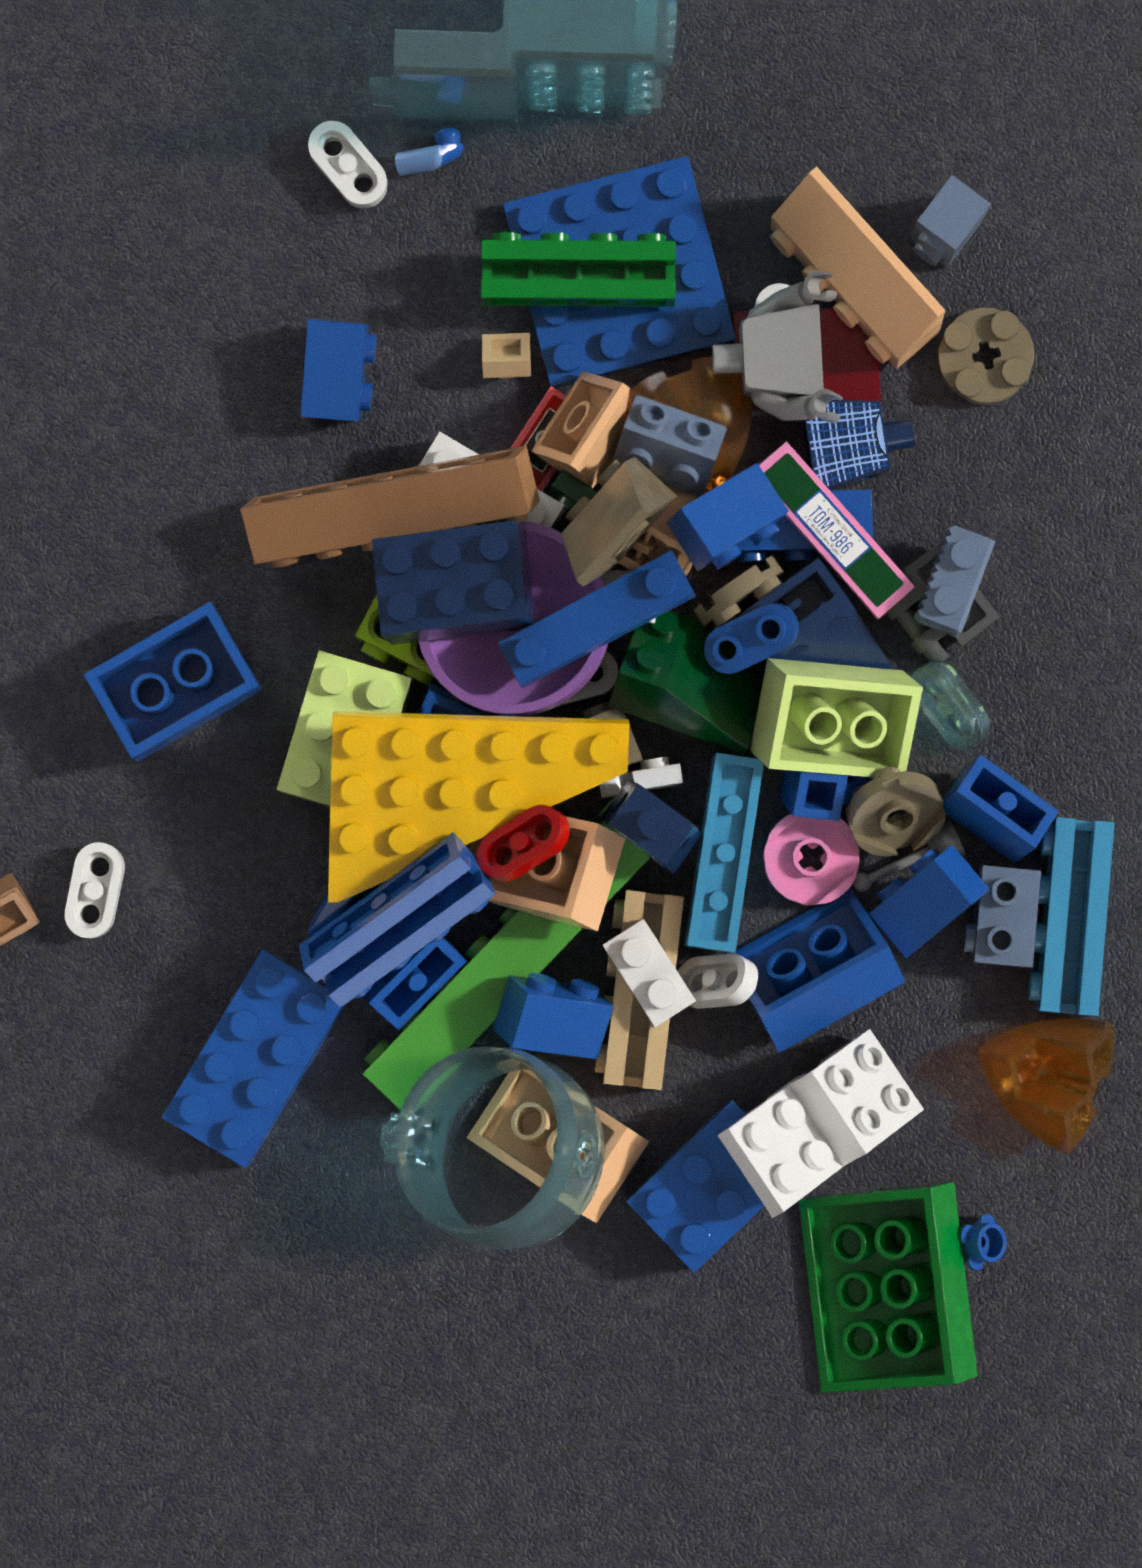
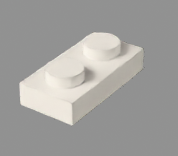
[603,919,696,1027]

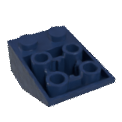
[739,558,894,670]

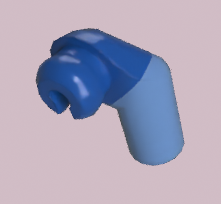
[395,128,464,176]

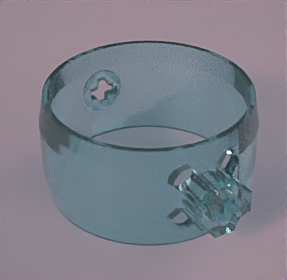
[379,1047,605,1249]

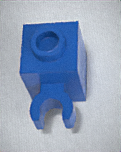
[779,770,873,821]

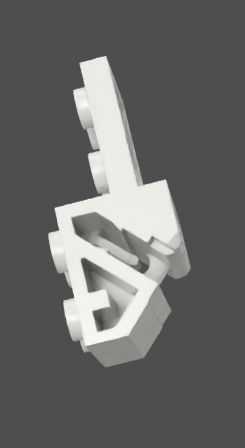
[718,1029,924,1218]

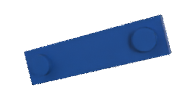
[498,550,696,688]

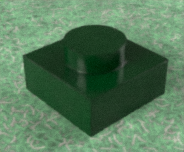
[552,470,597,512]

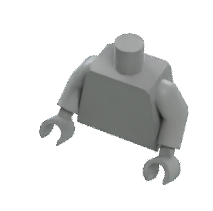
[712,271,843,423]

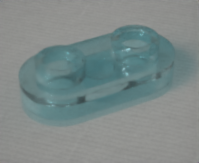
[911,660,990,750]

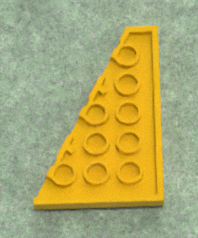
[328,711,630,903]

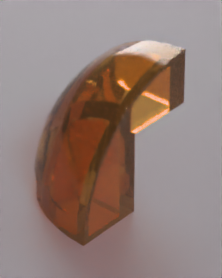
[624,357,752,490]
[978,1018,1114,1154]

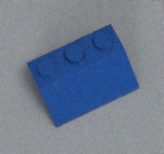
[735,888,905,1053]

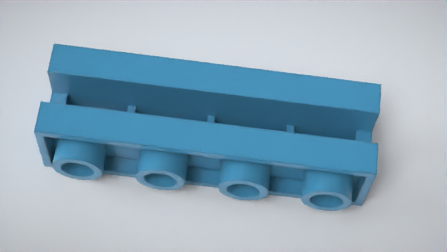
[684,753,764,953]
[1028,817,1115,1016]

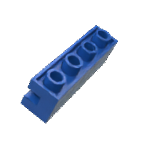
[299,832,495,1008]

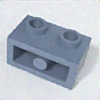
[963,865,1041,968]

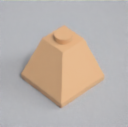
[531,371,630,489]

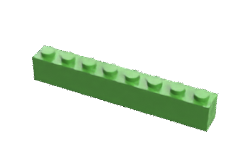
[363,795,650,1114]

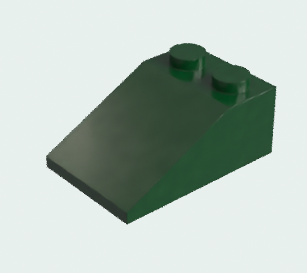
[608,610,765,755]

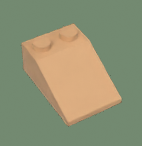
[466,816,625,931]
[467,1057,649,1223]

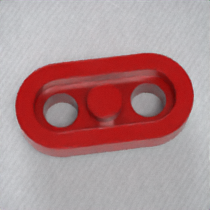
[477,805,570,882]

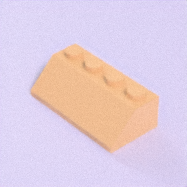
[770,166,945,369]

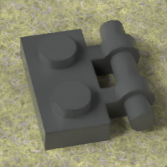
[886,541,1000,668]

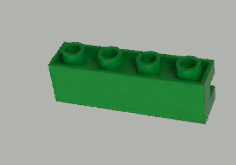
[481,232,676,307]

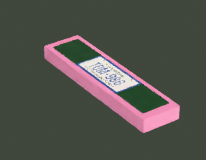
[759,441,915,620]

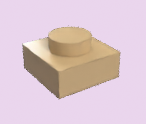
[482,333,531,379]

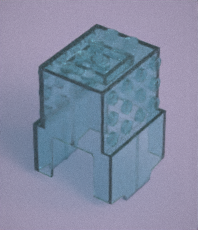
[369,0,677,122]

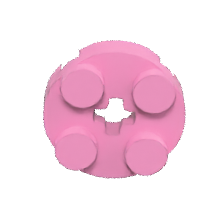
[763,814,860,906]

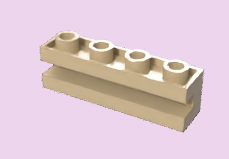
[595,890,684,1090]

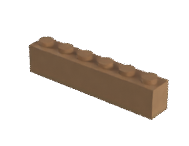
[240,446,540,568]

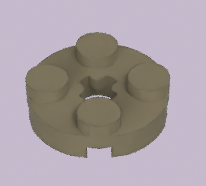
[937,308,1034,405]
[693,556,784,628]
[845,766,945,857]

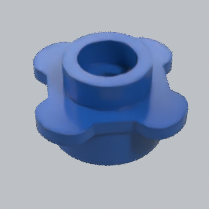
[958,1214,1007,1270]

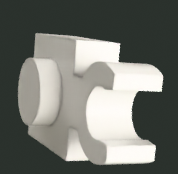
[600,757,683,798]

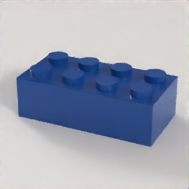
[161,950,347,1168]

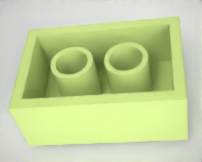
[277,650,414,807]
[750,658,923,777]

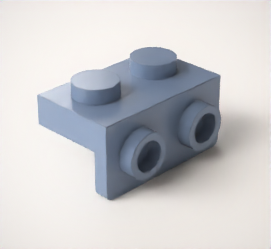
[612,395,727,497]

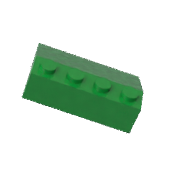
[799,1182,978,1393]

